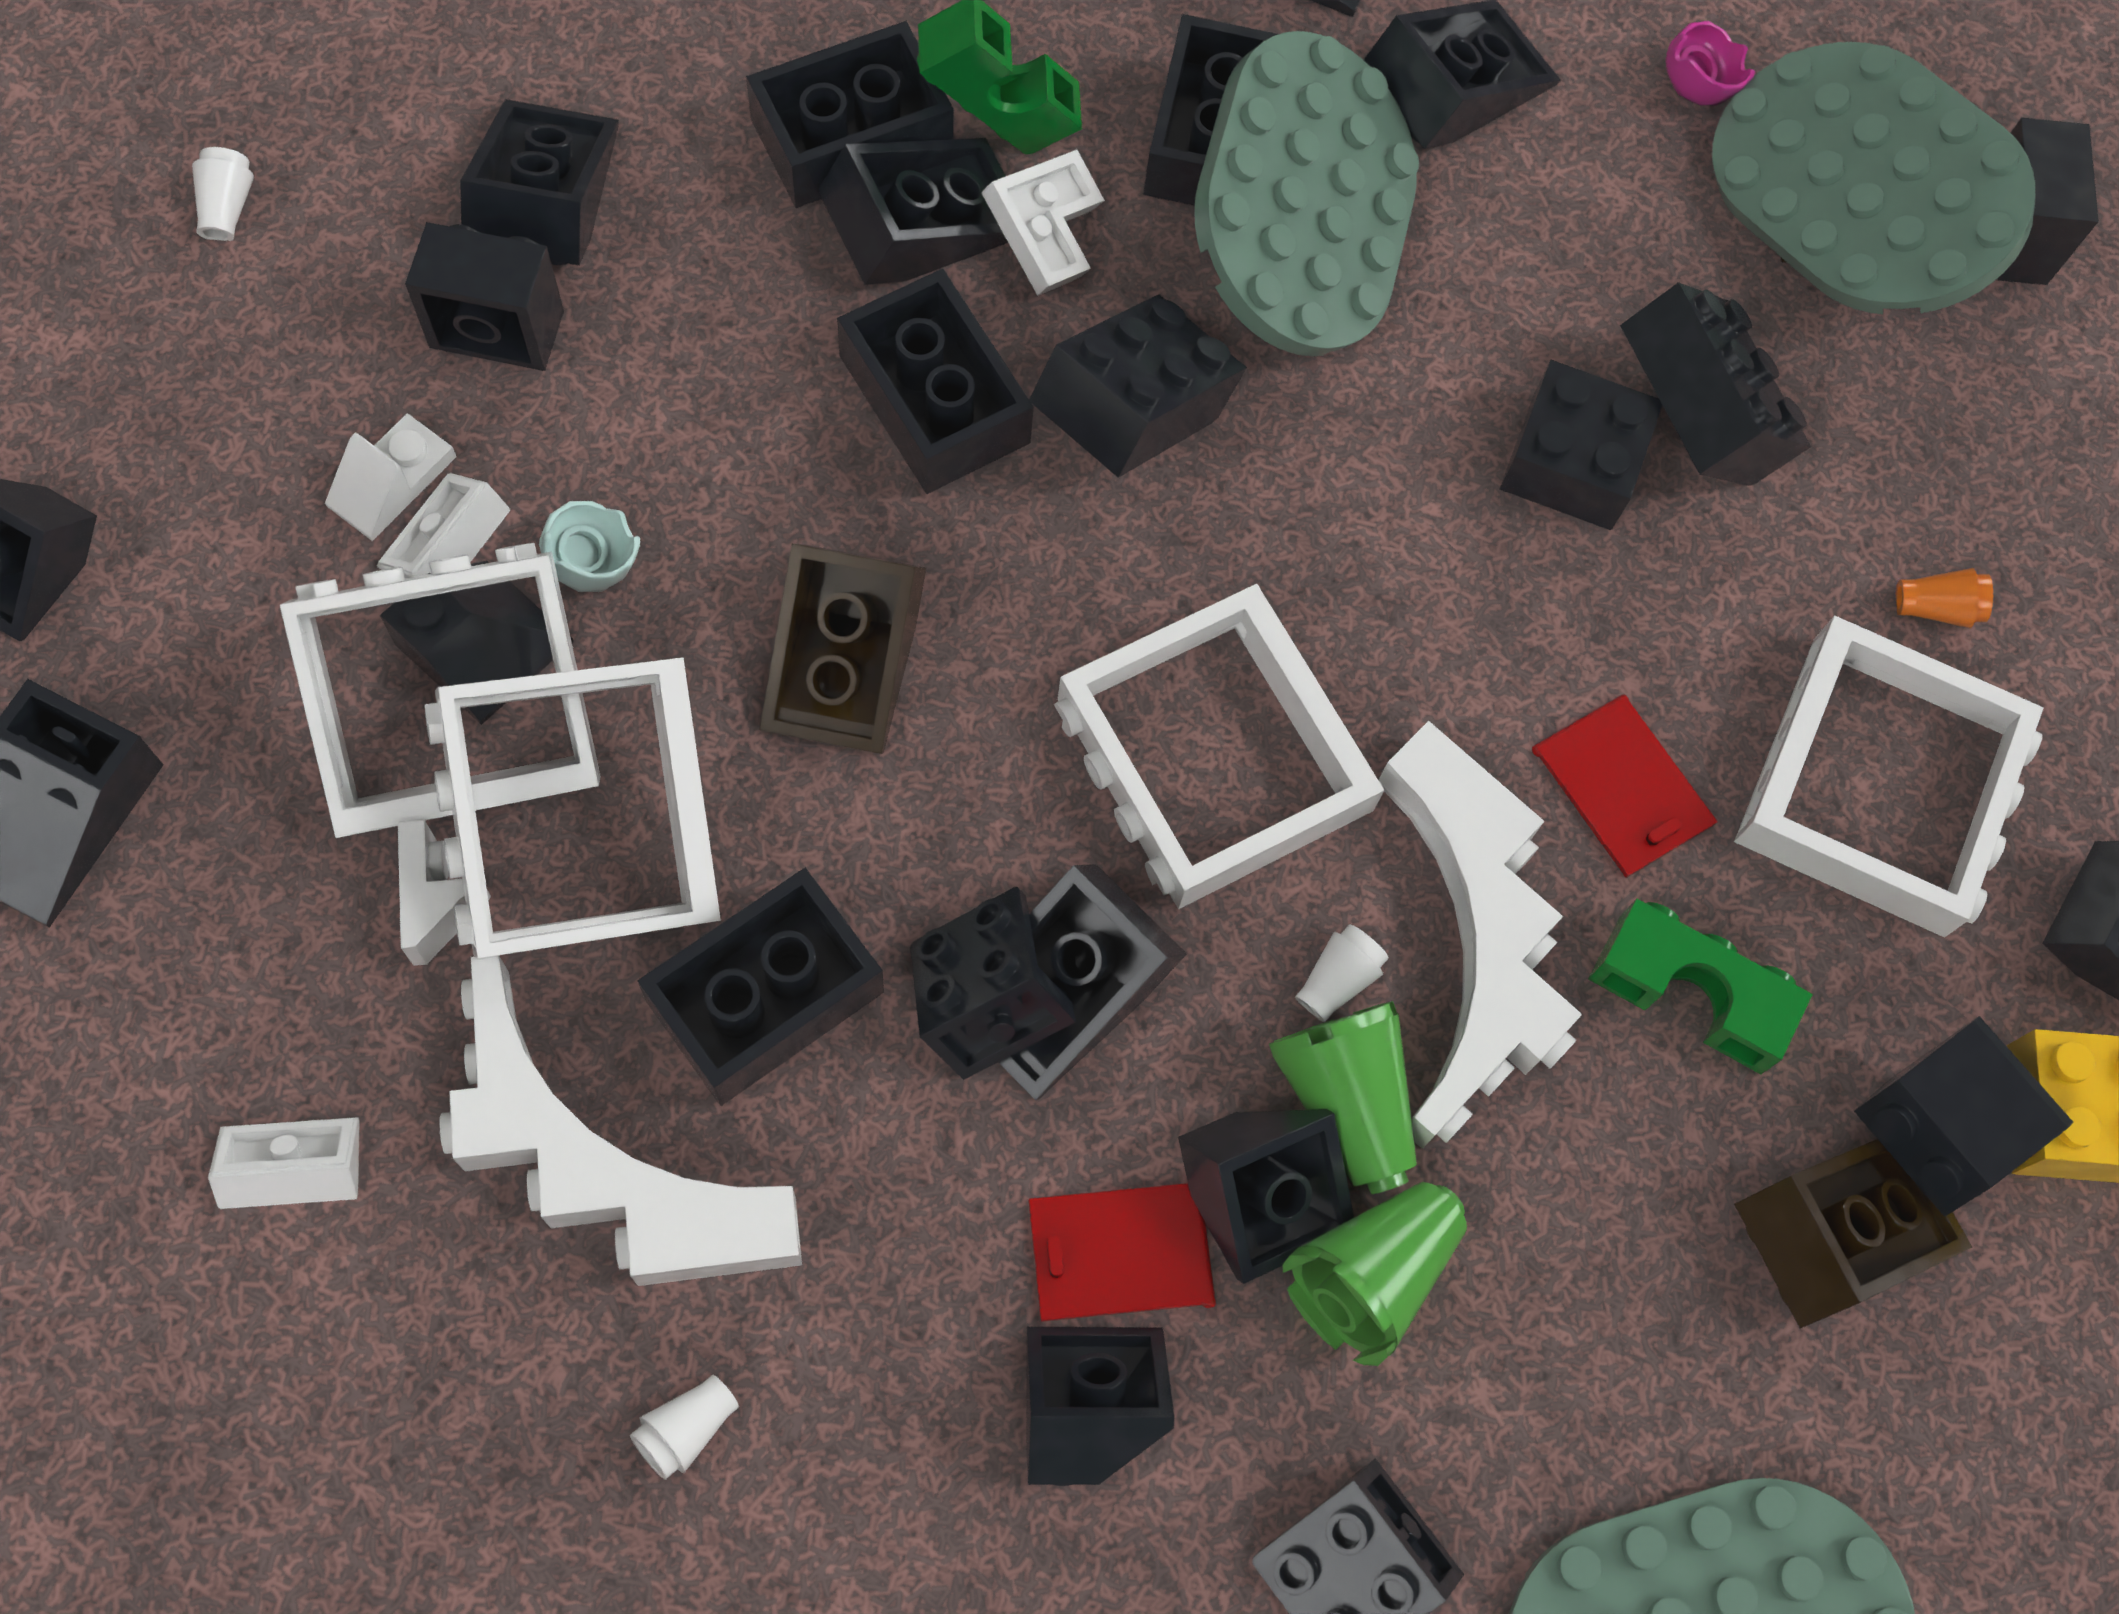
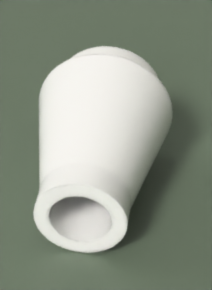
[192,147,254,241]
[1295,924,1389,1022]
[630,1375,739,1480]

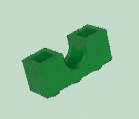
[917,0,1082,154]
[1588,898,1813,1074]

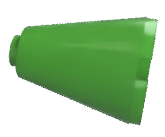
[1269,1001,1417,1194]
[1283,1182,1467,1366]

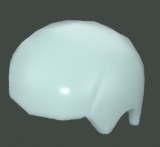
[539,501,640,592]

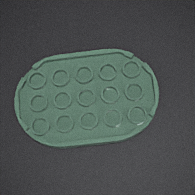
[1194,31,1419,356]
[1712,42,2035,315]
[1509,1478,1915,1614]

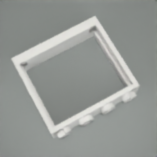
[280,543,600,838]
[1054,584,1384,909]
[1734,615,2044,937]
[424,658,721,959]

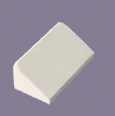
[376,473,510,578]
[208,1117,359,1209]

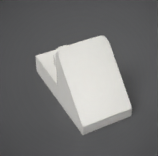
[325,413,456,541]
[398,820,491,966]

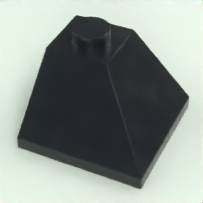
[0,479,97,641]
[380,560,574,725]
[1178,1109,1354,1284]
[1026,1327,1175,1486]

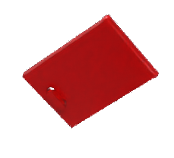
[1532,694,1718,878]
[1028,1183,1216,1322]

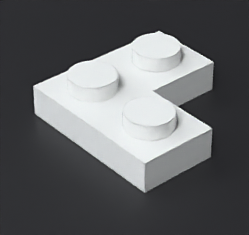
[981,150,1105,296]

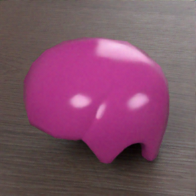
[1666,21,1755,106]

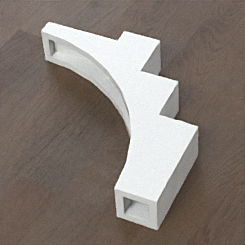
[1379,721,1582,1149]
[440,955,802,1286]

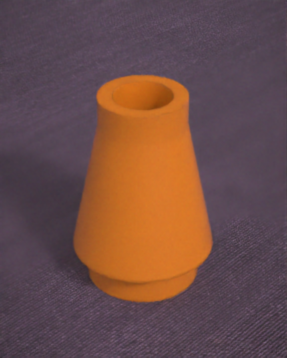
[1896,568,1993,628]

